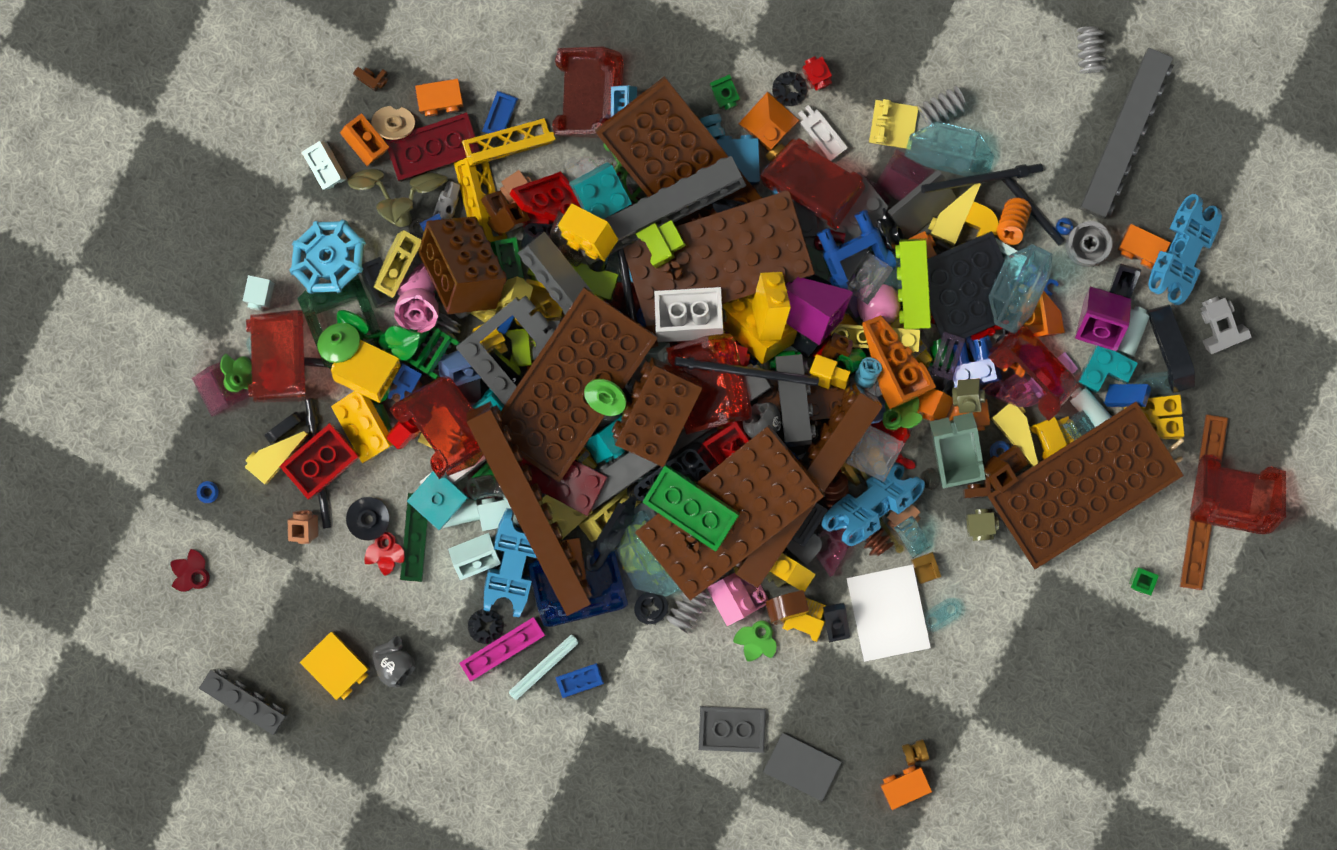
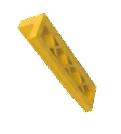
[462,118,556,167]
[454,158,507,242]

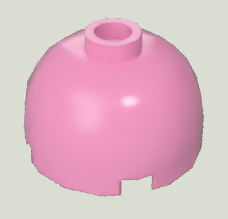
[397,263,435,296]
[857,284,901,325]
[394,288,439,333]

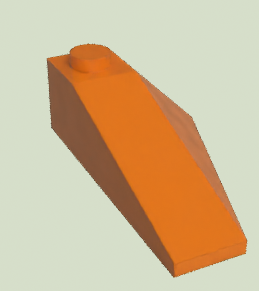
[862,315,936,409]

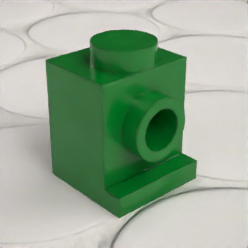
[710,74,740,111]
[1129,567,1159,596]

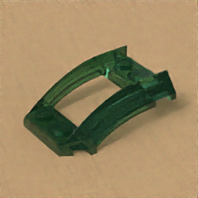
[297,275,383,369]

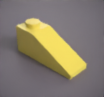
[928,183,981,246]
[374,230,421,298]
[471,276,533,323]
[991,401,1038,467]
[245,431,309,484]
[579,483,642,541]

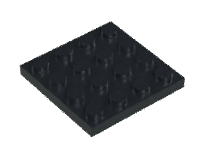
[928,231,1026,346]

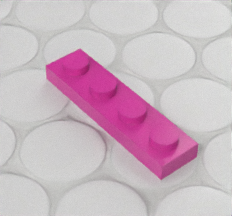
[459,617,545,682]

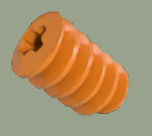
[996,198,1032,245]

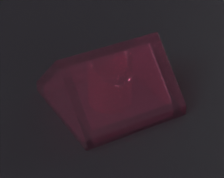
[875,149,934,201]
[192,362,251,417]

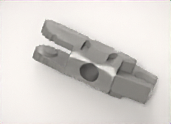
[432,181,460,219]

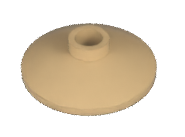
[371,106,415,140]

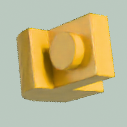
[964,201,999,237]
[472,324,508,354]

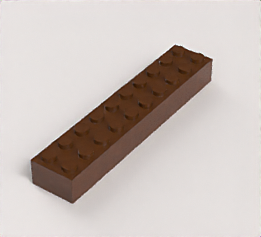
[733,383,883,588]
[466,401,592,616]

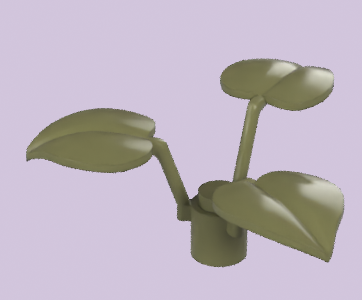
[347,169,448,227]

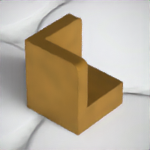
[911,552,941,584]

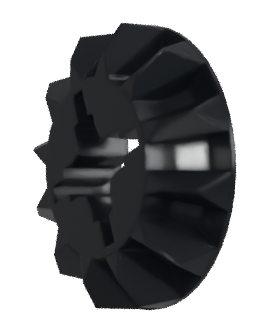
[772,71,807,106]
[634,591,669,625]
[468,609,503,644]

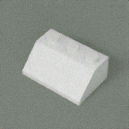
[654,287,724,342]

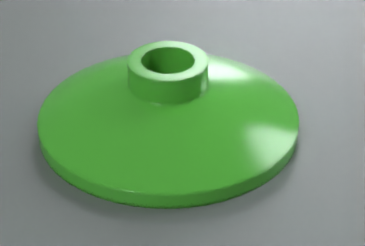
[317,323,360,363]
[584,379,627,416]

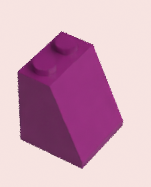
[785,277,853,345]
[1075,286,1132,352]

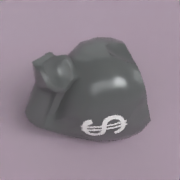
[743,402,783,440]
[372,635,416,688]

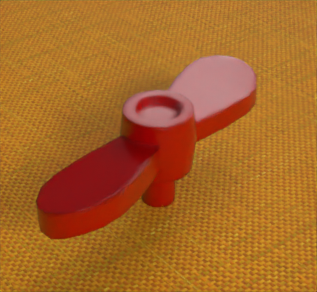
[970,320,1010,341]
[881,445,915,469]

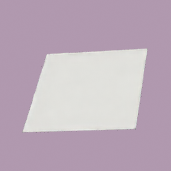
[847,565,931,662]

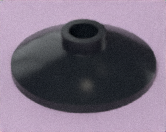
[346,497,390,541]

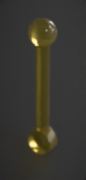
[879,517,904,553]

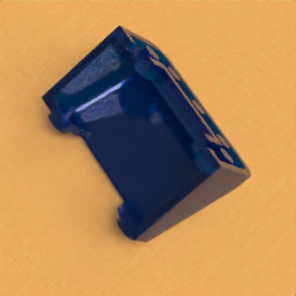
[528,547,628,627]

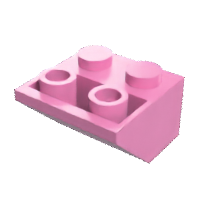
[707,572,769,626]

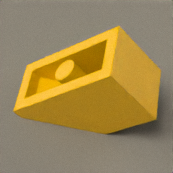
[769,553,815,592]

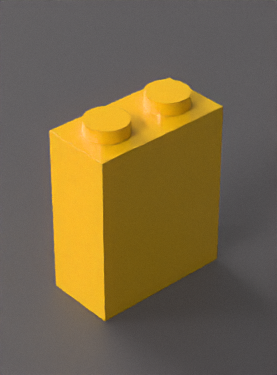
[752,272,791,341]
[331,340,401,403]
[300,631,369,700]

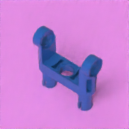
[817,210,896,290]

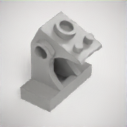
[1200,296,1252,354]

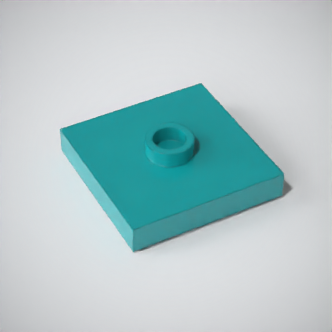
[407,468,469,530]

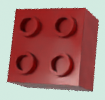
[702,415,751,464]

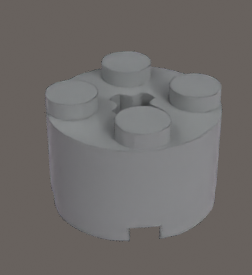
[1065,221,1112,267]

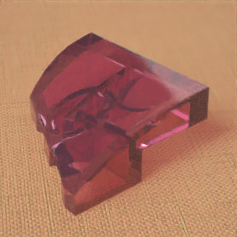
[982,374,1041,407]
[816,528,852,577]

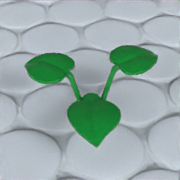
[337,310,421,404]

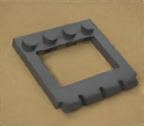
[456,295,555,405]

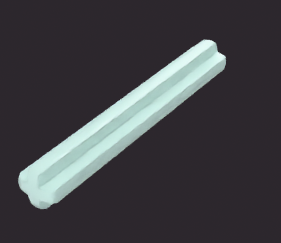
[509,635,579,700]

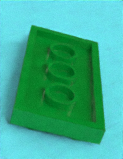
[643,465,740,552]

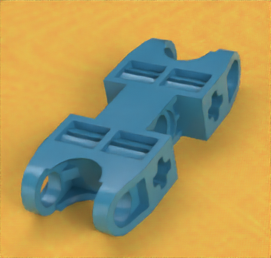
[1148,194,1222,305]
[822,463,925,546]
[483,508,537,618]

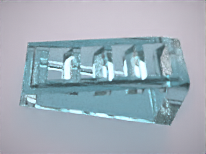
[1062,410,1095,440]

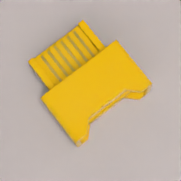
[810,354,850,390]
[1030,416,1077,460]
[782,598,826,642]

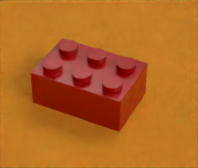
[279,423,360,500]

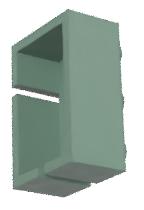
[929,412,986,489]

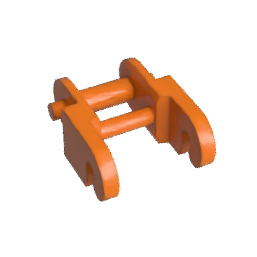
[1000,357,1026,377]

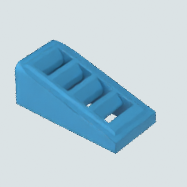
[611,85,637,117]

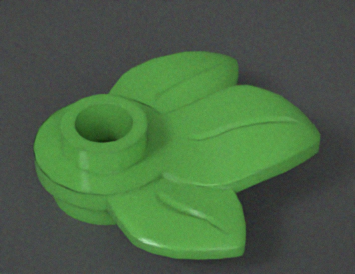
[220,354,257,392]
[882,397,923,430]
[733,621,776,662]

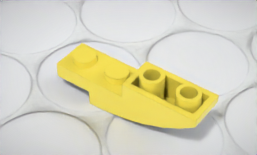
[831,324,921,352]

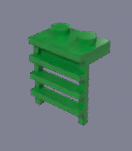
[405,327,460,380]

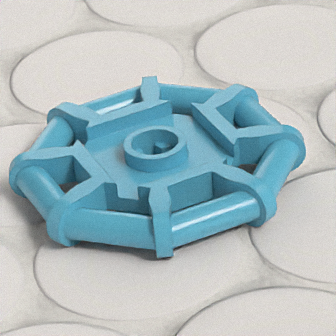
[289,219,366,294]

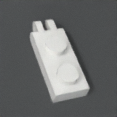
[798,105,848,162]

